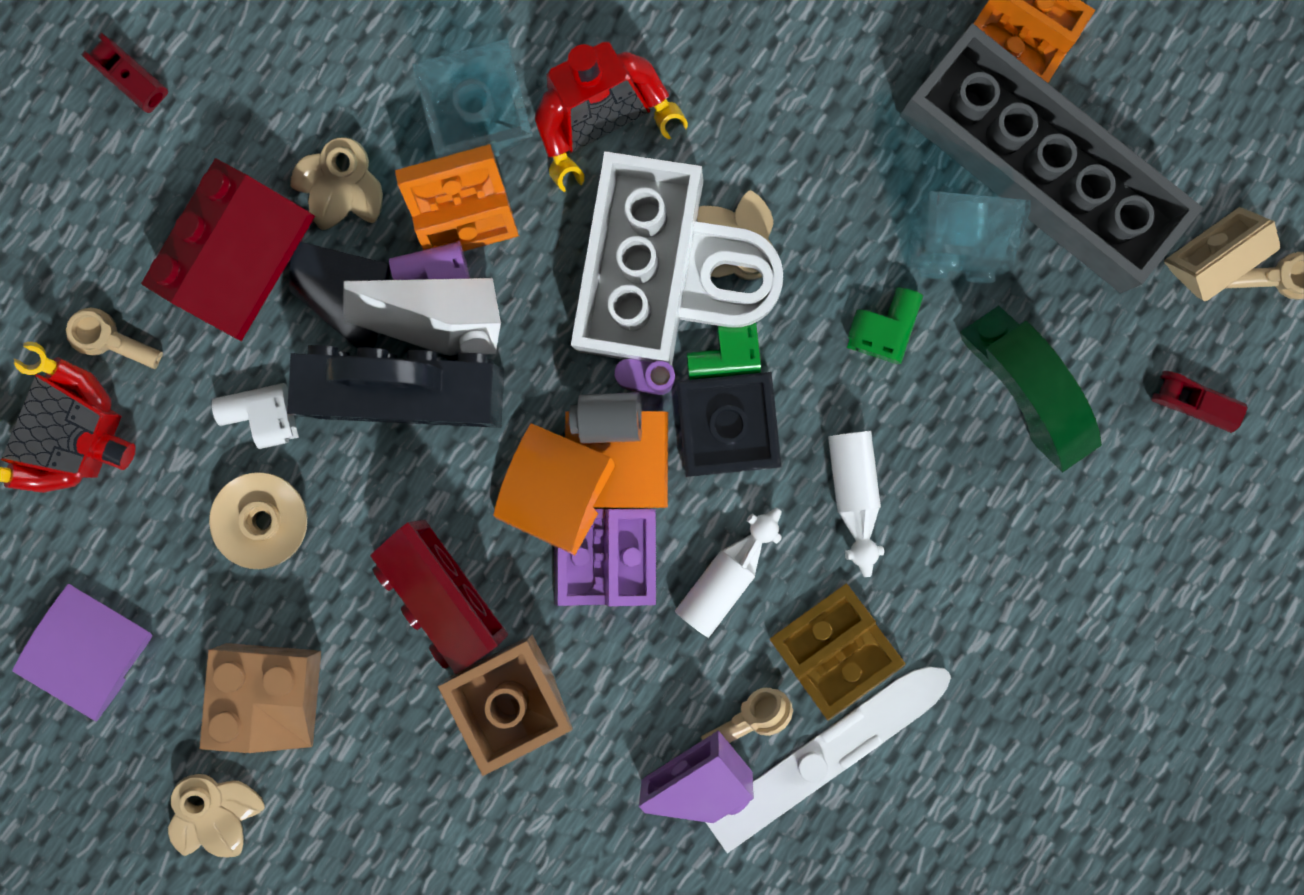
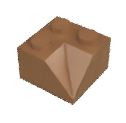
[438,634,573,776]
[199,643,321,753]

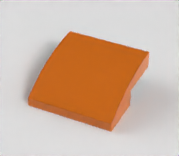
[973,0,1095,83]
[395,144,519,252]
[565,411,668,508]
[493,423,616,556]

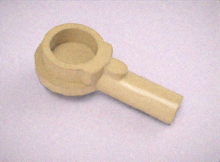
[1226,252,1304,300]
[66,308,163,369]
[701,687,793,743]

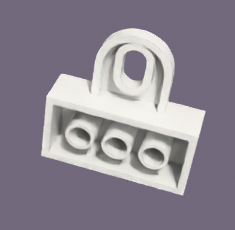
[571,151,783,366]

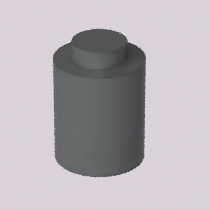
[569,392,642,443]

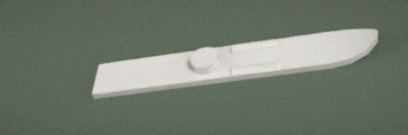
[706,666,951,854]

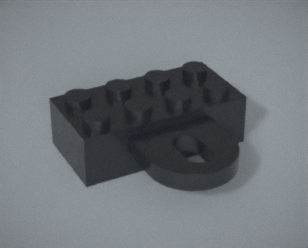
[287,345,504,428]

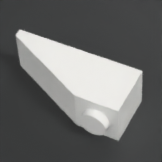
[343,278,501,356]

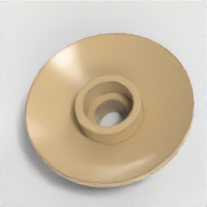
[209,473,307,569]

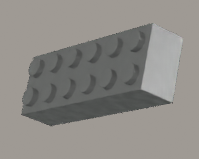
[900,23,1203,293]

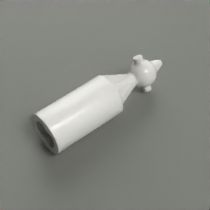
[828,431,884,577]
[675,508,782,638]

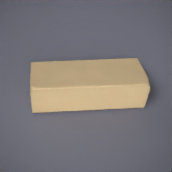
[1164,207,1280,301]

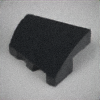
[289,242,391,348]

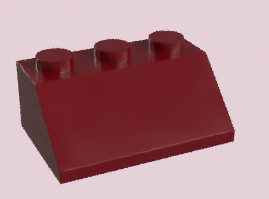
[141,158,315,341]
[370,520,509,674]

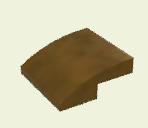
[769,583,906,721]

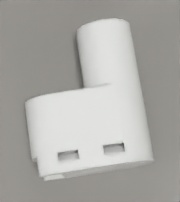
[212,383,298,449]

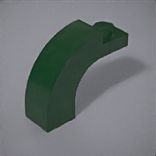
[960,305,1102,473]

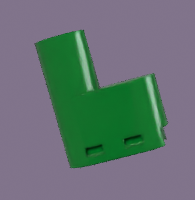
[847,287,923,364]
[687,323,761,380]

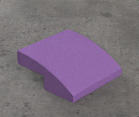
[554,509,656,606]
[12,584,153,722]

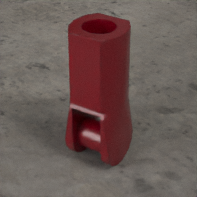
[81,32,168,113]
[1151,371,1248,433]

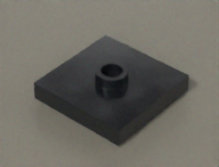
[676,372,782,477]

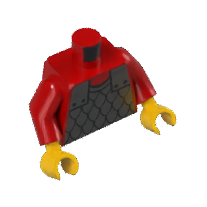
[535,42,688,192]
[0,341,136,493]

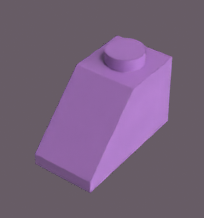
[639,730,754,823]

